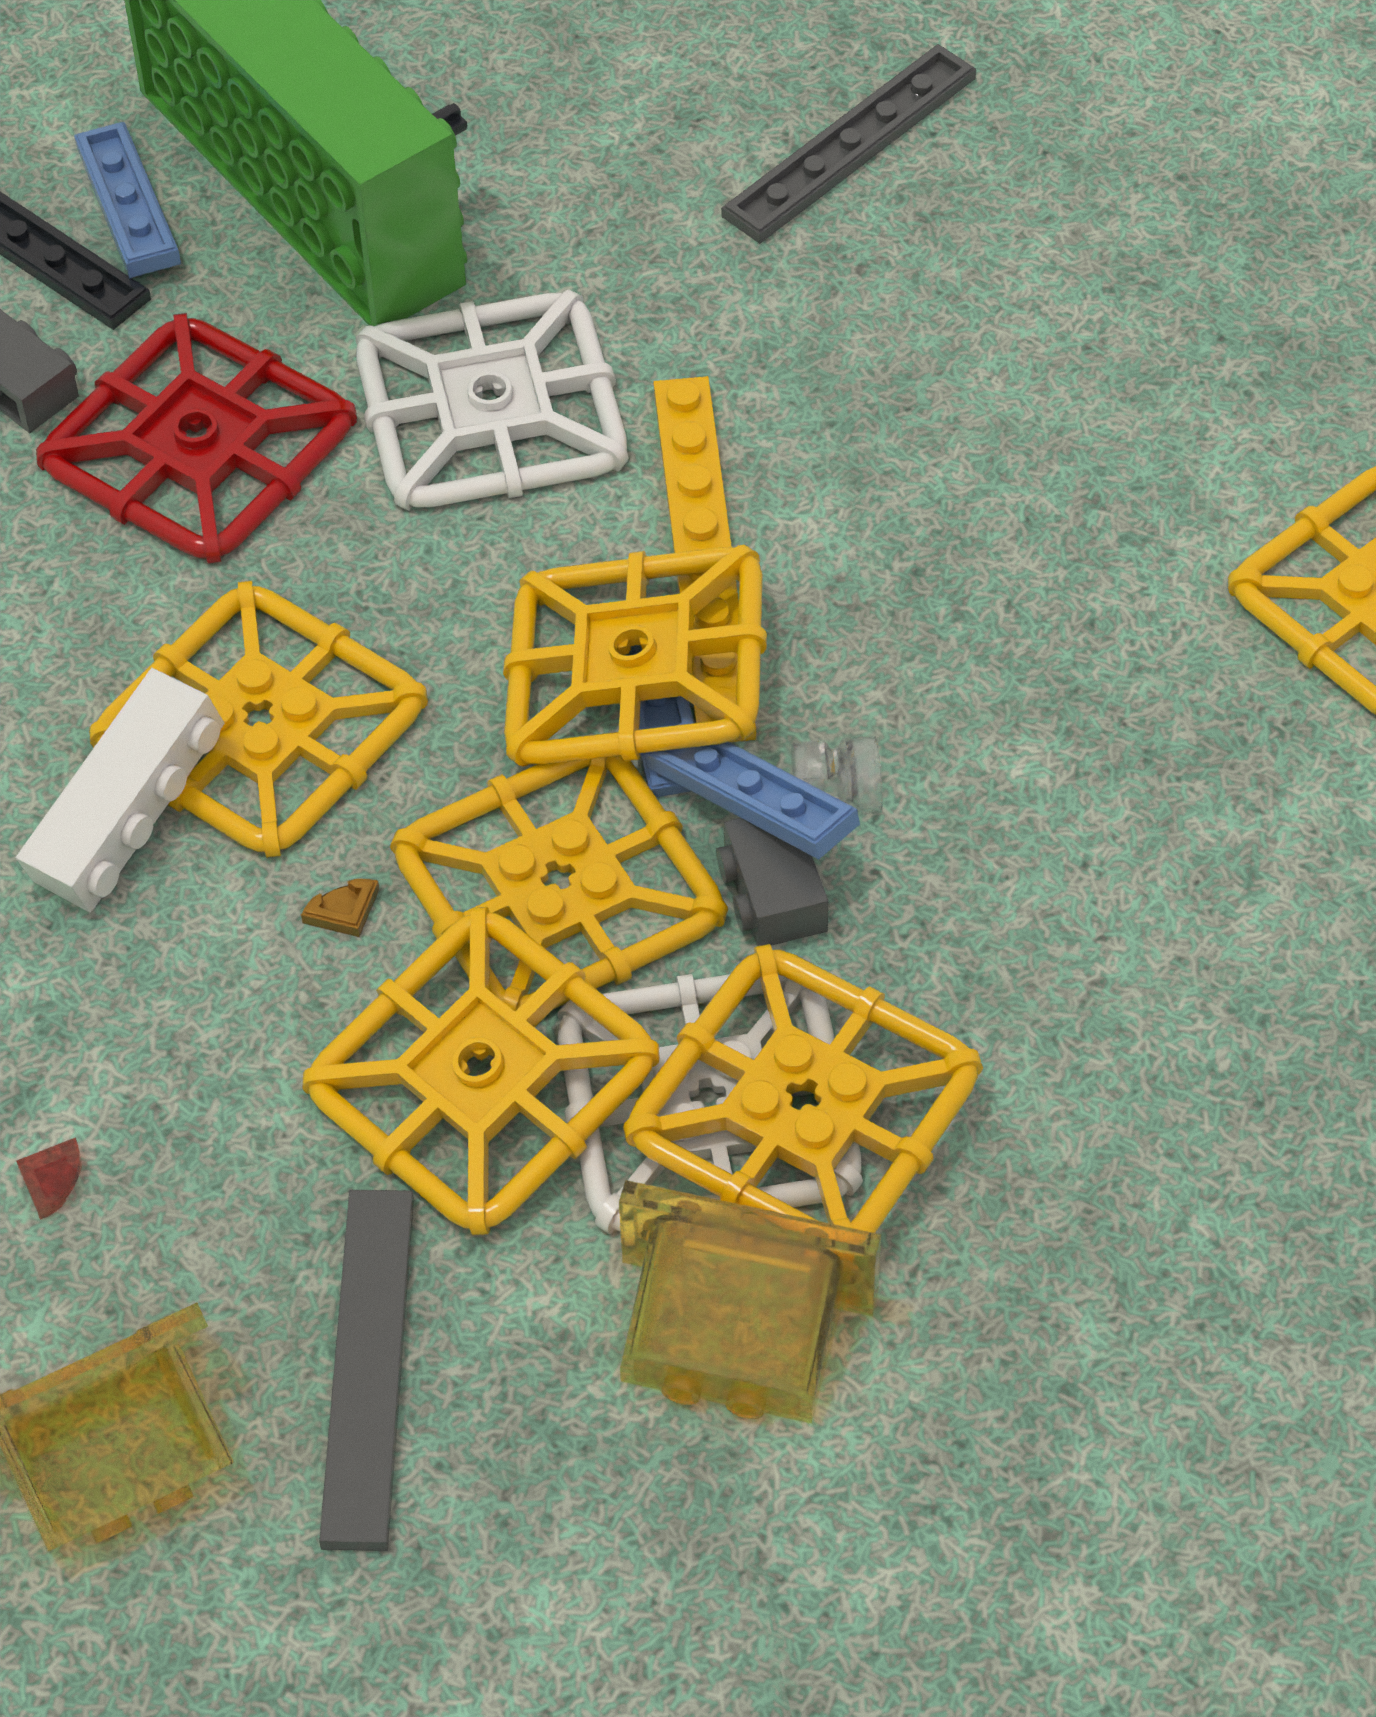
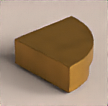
[301,879,379,937]

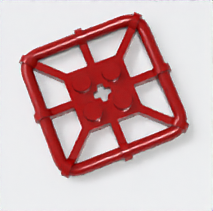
[36,313,357,564]

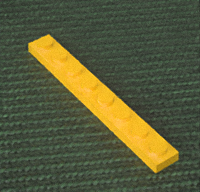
[653,376,756,742]

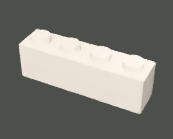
[15,667,225,913]

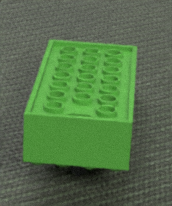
[124,0,468,327]

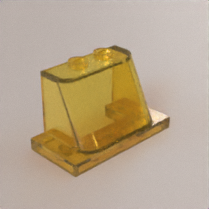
[619,1180,881,1423]
[0,1302,234,1552]

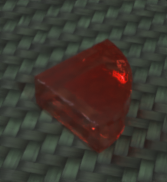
[16,1137,82,1220]

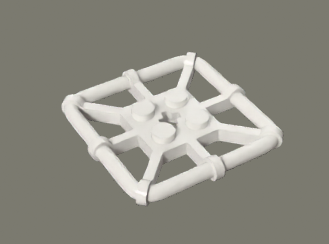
[355,289,629,511]
[558,974,863,1234]

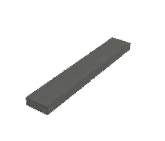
[721,44,976,244]
[319,1190,414,1551]

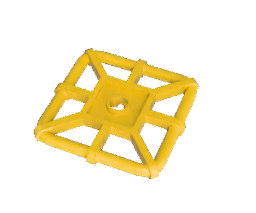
[1228,466,1376,715]
[503,544,767,766]
[89,581,428,858]
[390,756,729,1011]
[302,907,660,1235]
[623,944,983,1259]

